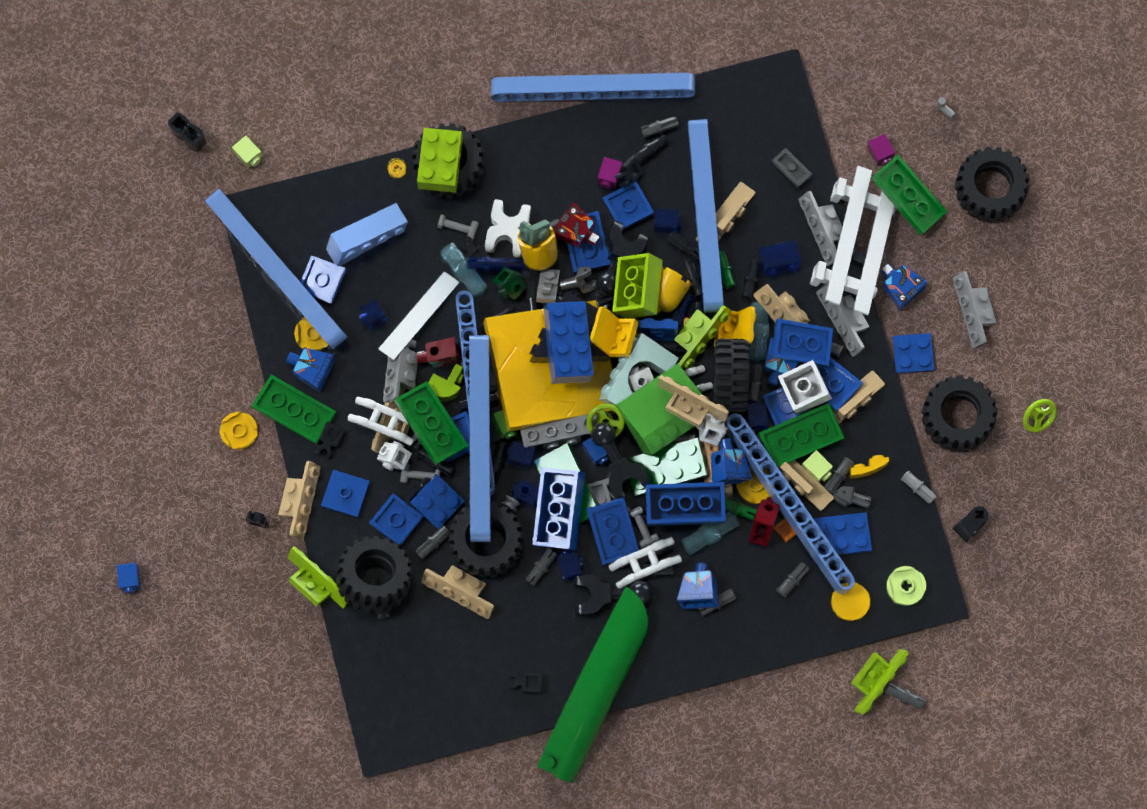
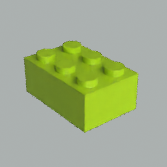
[417,128,463,193]
[612,253,663,319]

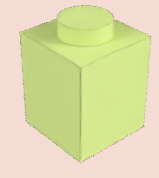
[232,136,263,168]
[802,450,833,482]

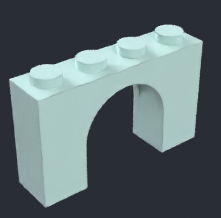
[599,333,678,406]

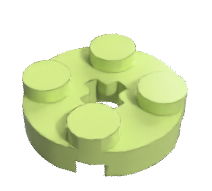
[886,566,926,606]

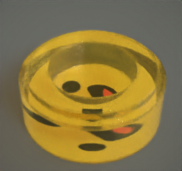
[387,158,406,178]

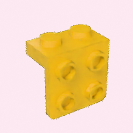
[714,306,756,346]
[590,307,639,357]

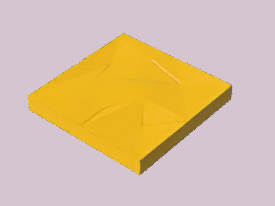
[483,300,615,431]

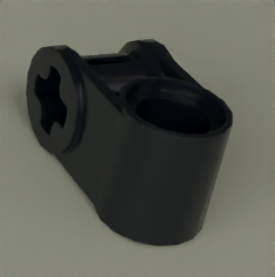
[952,506,988,542]

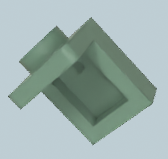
[519,220,550,246]

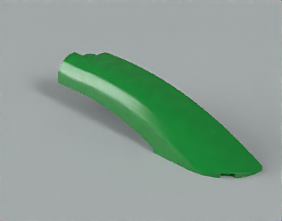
[537,587,648,783]

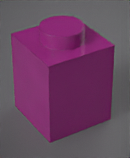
[867,134,895,166]
[598,157,622,189]

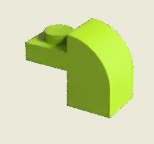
[428,364,464,402]

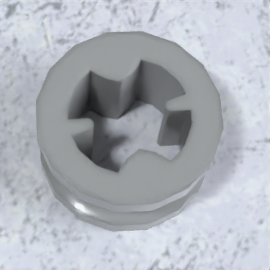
[500,495,520,512]

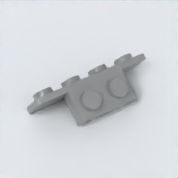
[799,191,842,266]
[953,271,997,348]
[816,284,870,357]
[383,347,418,403]
[520,414,598,450]

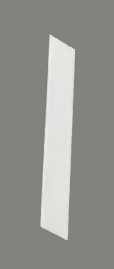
[379,272,459,360]

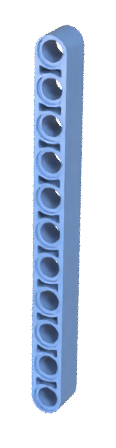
[491,73,695,102]
[688,119,724,313]
[205,189,347,350]
[456,291,495,497]
[469,335,491,542]
[725,413,854,595]

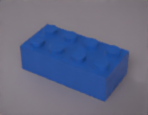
[543,301,594,384]
[532,467,585,550]
[645,482,726,526]

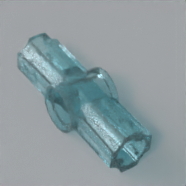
[440,243,487,297]
[749,301,769,361]
[681,511,739,555]

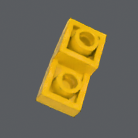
[849,455,889,479]

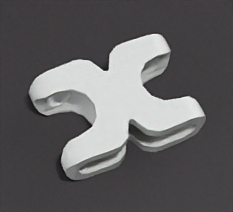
[485,199,531,258]

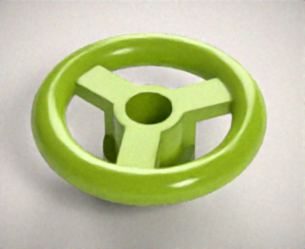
[1023,399,1057,433]
[586,403,625,437]

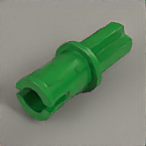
[719,251,736,289]
[725,497,757,521]

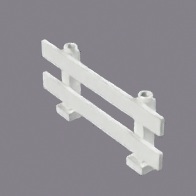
[810,166,896,315]

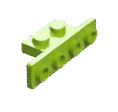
[674,305,732,370]
[288,546,347,608]
[851,649,909,715]

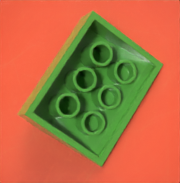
[616,364,702,455]

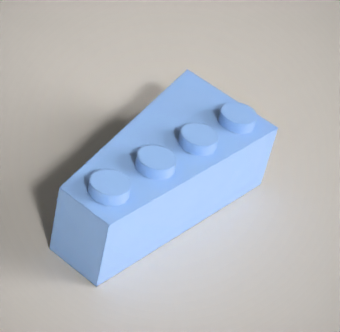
[326,203,408,266]

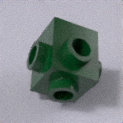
[493,267,527,300]

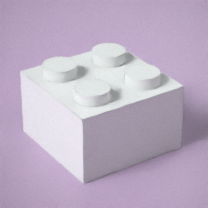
[778,360,832,415]

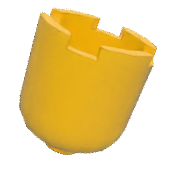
[517,224,558,271]
[657,266,692,313]

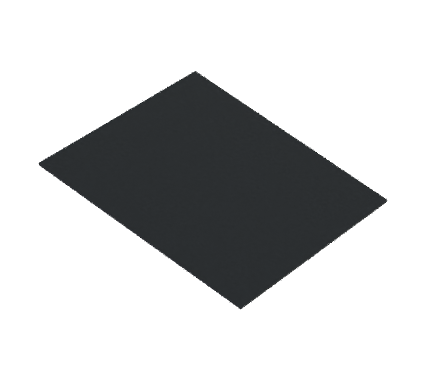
[225,49,969,778]

